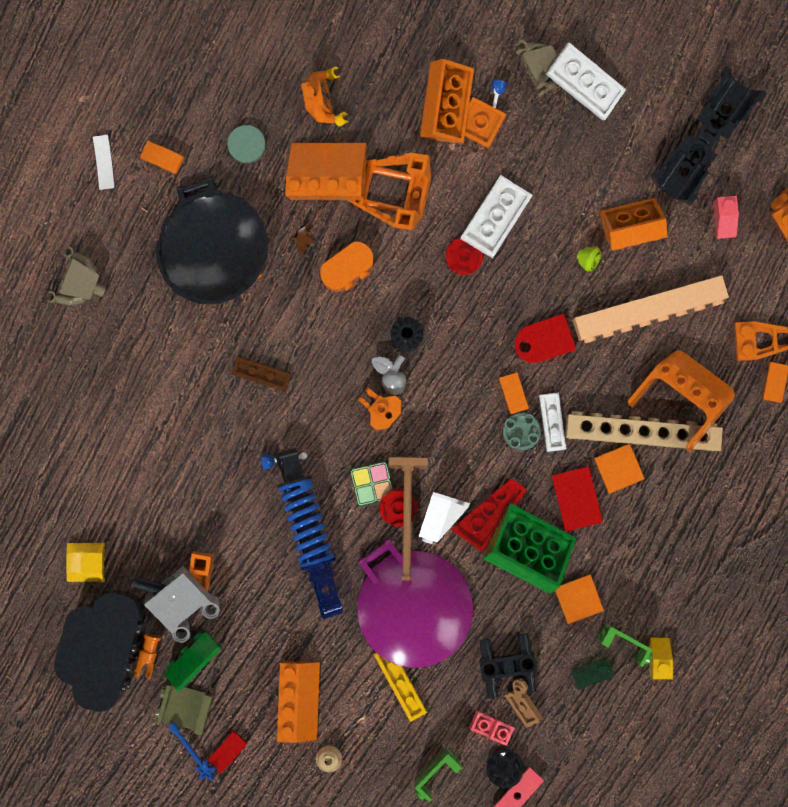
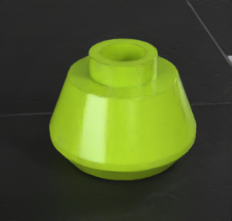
[577,247,601,272]

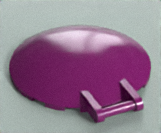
[357,538,473,668]

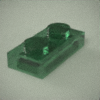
[571,658,615,690]

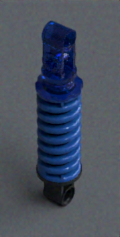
[276,448,343,619]

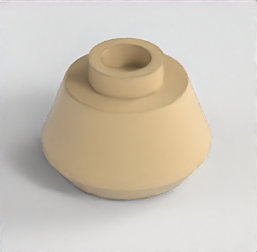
[316,745,342,772]

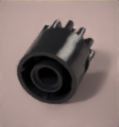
[390,316,424,352]

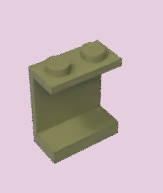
[155,683,214,735]

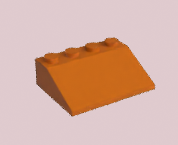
[285,143,367,200]

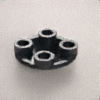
[486,749,524,788]

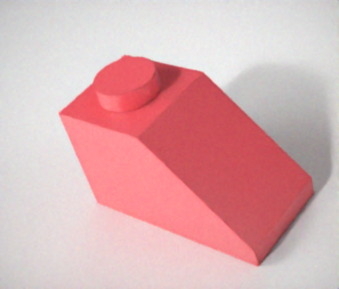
[713,196,739,239]

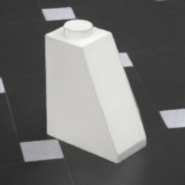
[419,492,470,544]

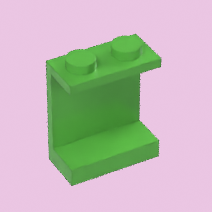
[597,623,653,667]
[414,747,462,802]

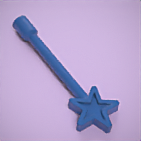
[168,722,217,781]

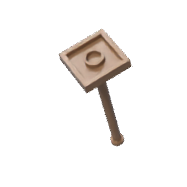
[389,457,428,581]

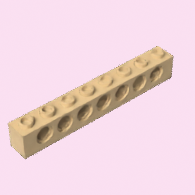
[565,411,723,451]

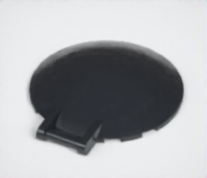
[156,176,268,305]

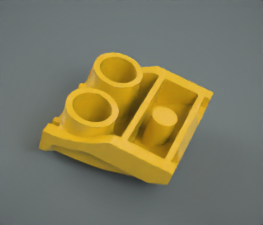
[66,543,105,582]

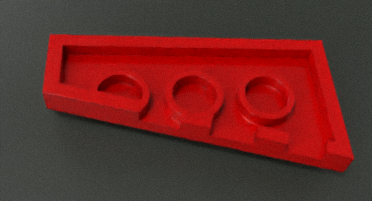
[451,478,527,552]

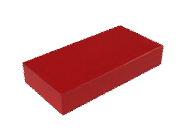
[208,730,248,774]

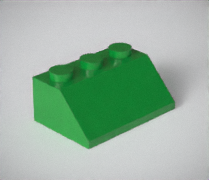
[164,631,223,692]

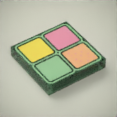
[349,461,393,507]

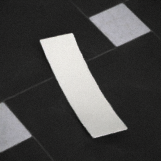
[93,135,114,190]

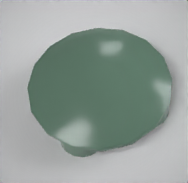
[503,413,541,450]

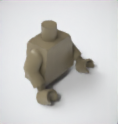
[514,40,561,97]
[47,247,106,306]

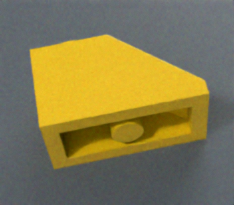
[649,637,673,679]

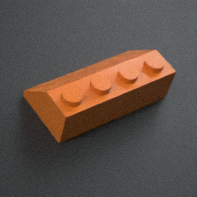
[420,59,474,143]
[277,660,320,743]

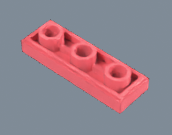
[493,767,544,807]

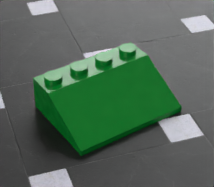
[483,503,577,594]

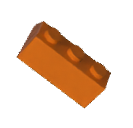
[600,198,667,250]

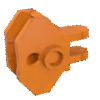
[357,387,401,431]

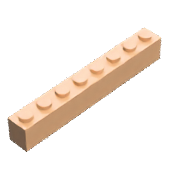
[573,276,729,343]

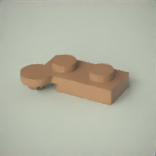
[505,679,543,728]

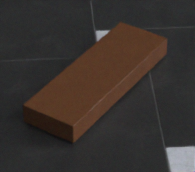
[231,356,292,392]

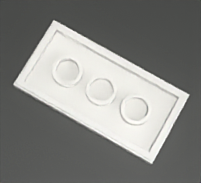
[546,43,626,120]
[460,175,532,259]

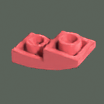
[469,710,514,746]

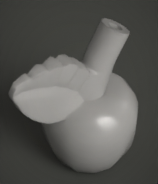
[372,354,406,395]

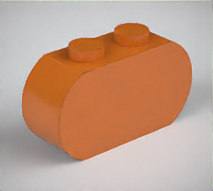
[320,242,374,292]

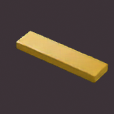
[373,652,427,722]

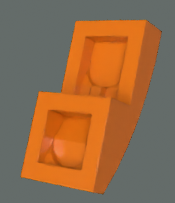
[140,141,184,174]

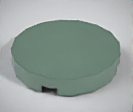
[227,125,266,164]

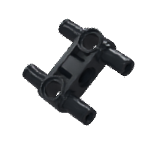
[479,633,537,699]

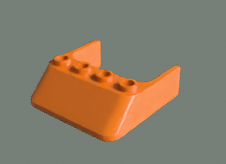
[628,351,735,452]

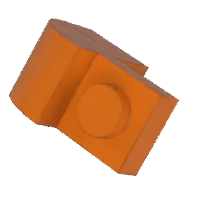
[189,551,214,591]

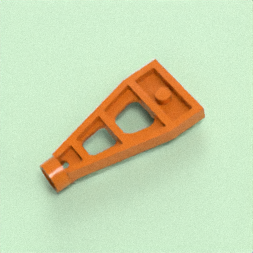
[734,321,788,361]

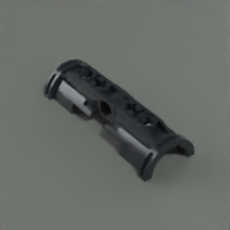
[651,66,767,204]

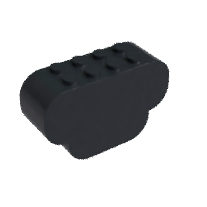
[54,590,146,712]

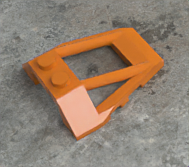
[347,153,431,231]

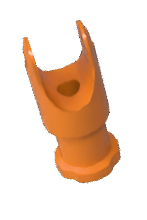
[134,634,161,679]

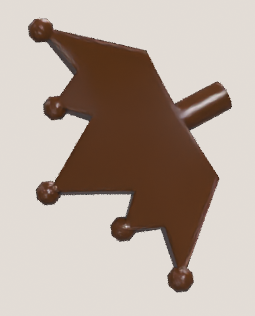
[291,223,316,257]

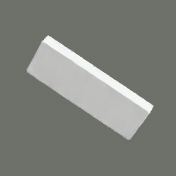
[539,392,566,452]

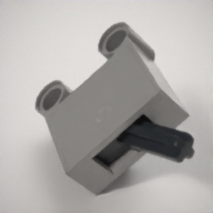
[132,566,220,643]

